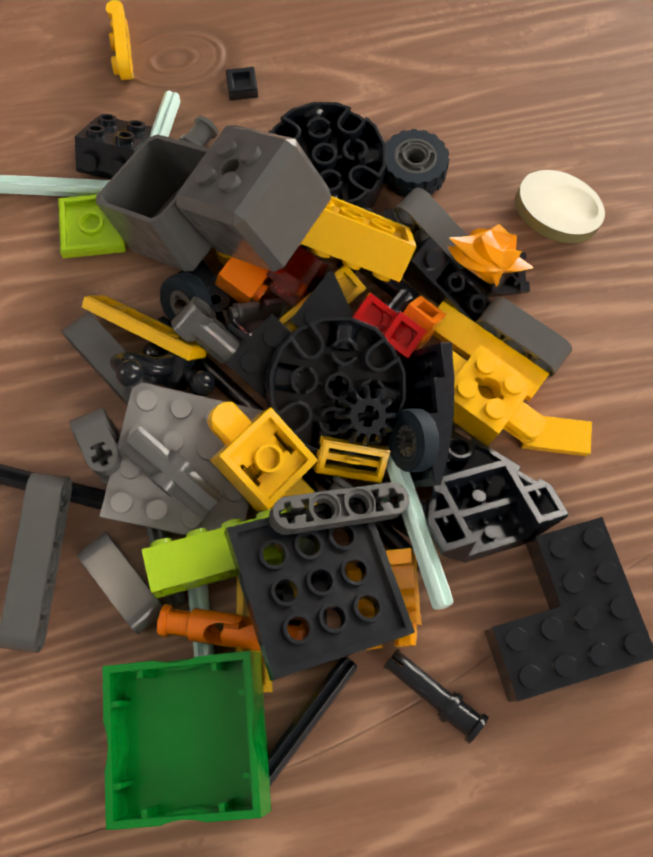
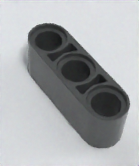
[393,188,468,270]
[476,297,572,377]
[77,532,163,634]

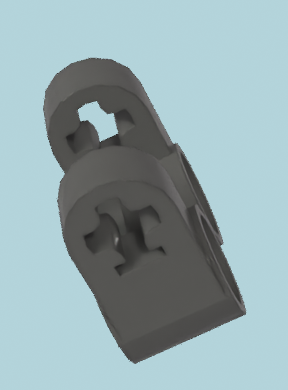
[69,407,122,486]

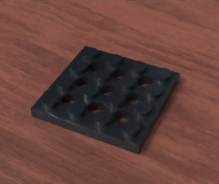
[224,497,415,681]

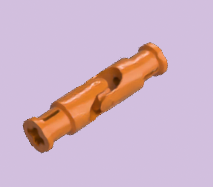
[157,604,306,651]

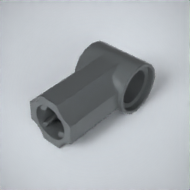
[171,297,241,364]

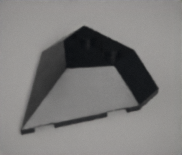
[426,425,569,563]

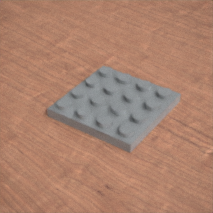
[99,382,262,536]

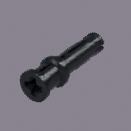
[384,649,489,744]

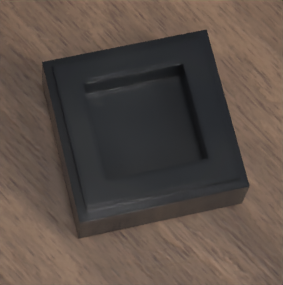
[225,67,258,101]

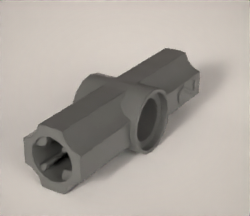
[120,426,223,520]

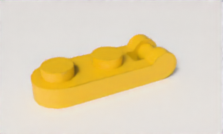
[106,0,134,81]

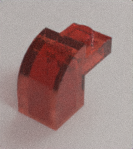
[266,245,329,307]

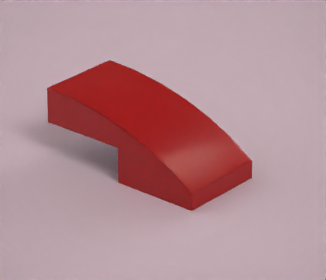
[352,293,427,359]

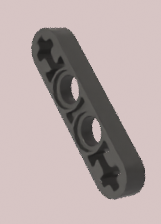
[269,483,409,535]

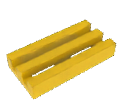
[313,436,391,483]

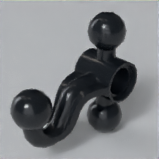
[110,342,215,397]

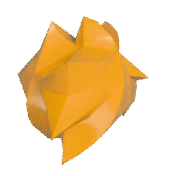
[448,224,534,288]

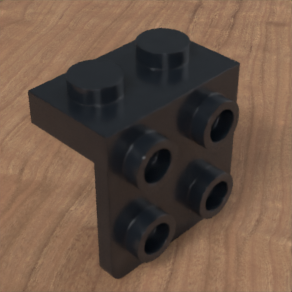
[75,114,152,179]

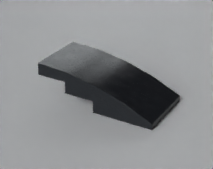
[400,342,455,487]

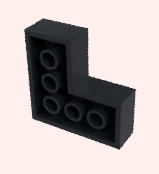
[484,517,653,702]

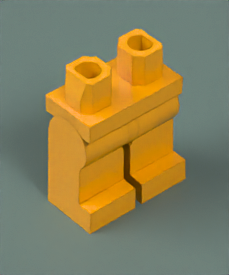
[345,548,422,650]

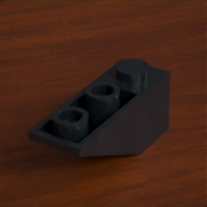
[403,237,491,323]

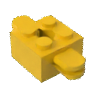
[452,345,546,446]
[207,401,318,512]

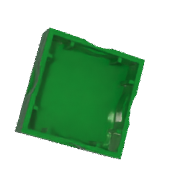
[102,651,272,830]

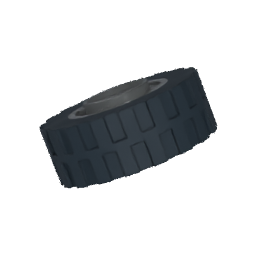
[384,129,450,196]

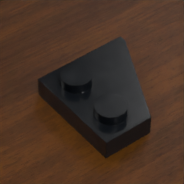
[290,270,353,328]

